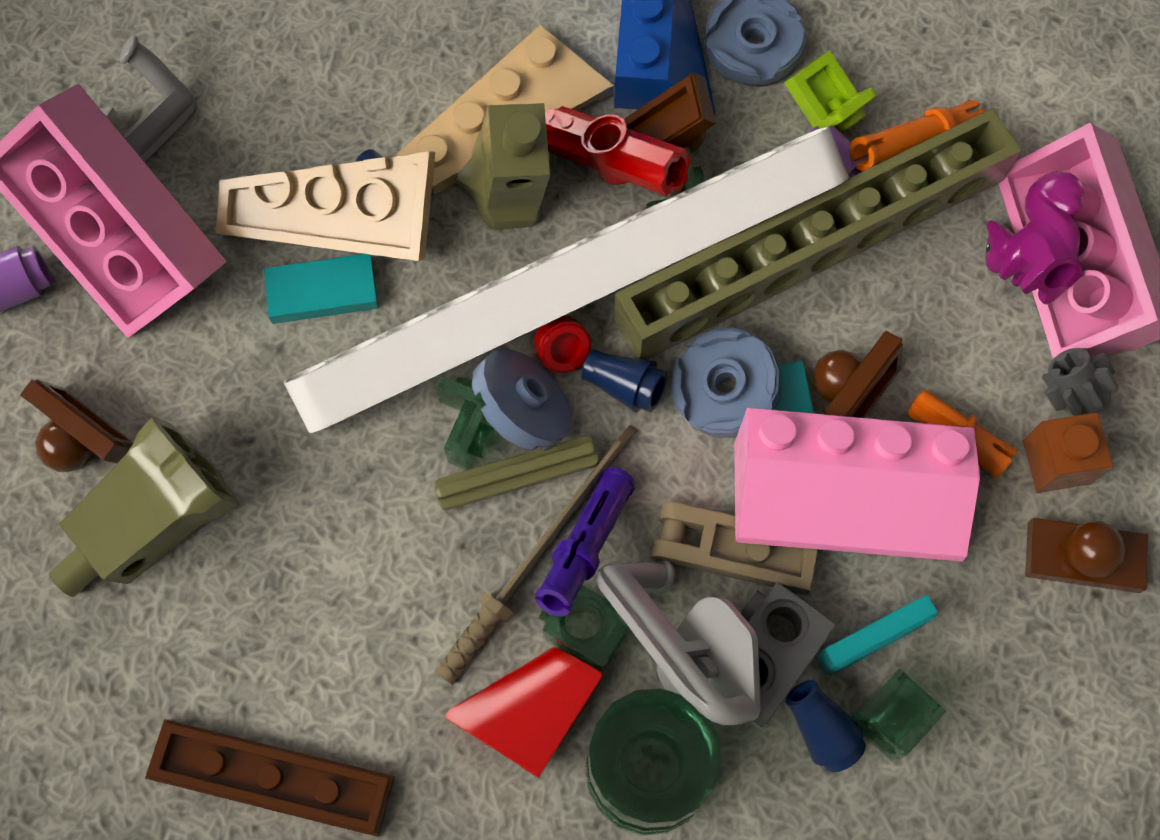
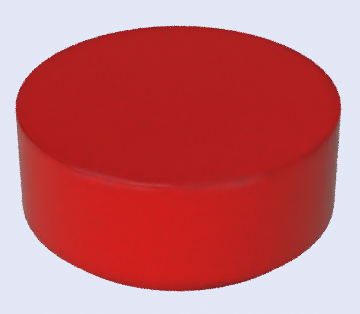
[533,315,591,373]

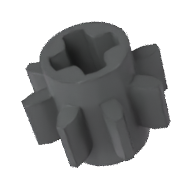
[1042,348,1119,416]

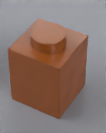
[1022,412,1114,493]

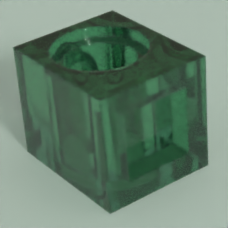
[539,585,630,673]
[850,668,947,762]

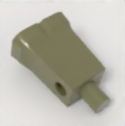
[457,103,550,230]
[49,416,239,597]

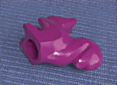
[985,171,1084,305]

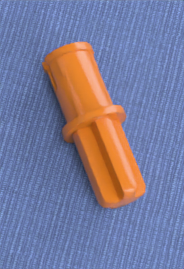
[907,390,1017,479]

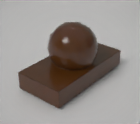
[624,72,716,154]
[813,330,903,418]
[20,379,133,472]
[1025,518,1148,593]

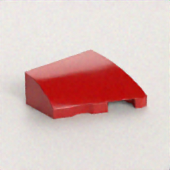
[444,647,604,779]

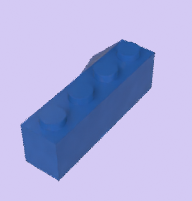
[614,0,716,115]

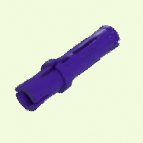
[535,467,635,617]

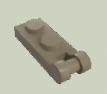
[650,502,818,595]

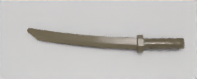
[434,425,637,685]

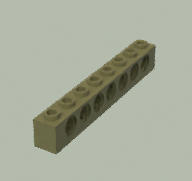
[613,108,1022,360]

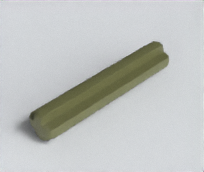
[435,435,599,511]

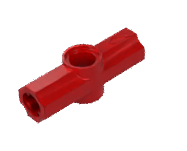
[545,106,691,197]

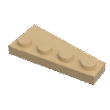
[396,25,614,195]
[216,151,436,261]

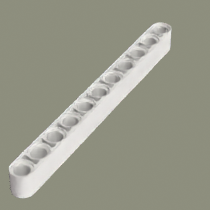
[283,126,849,433]

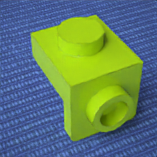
[784,50,877,132]

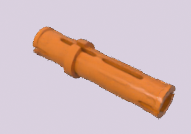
[849,100,985,172]

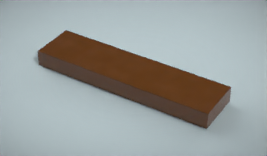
[145,719,395,837]

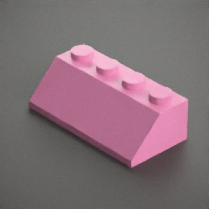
[0,84,227,338]
[999,123,1160,359]
[734,408,980,562]

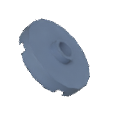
[704,0,806,85]
[670,328,782,438]
[472,348,572,451]

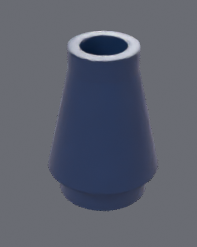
[581,349,667,413]
[786,680,866,772]

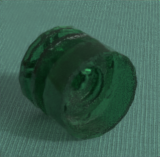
[586,688,722,836]

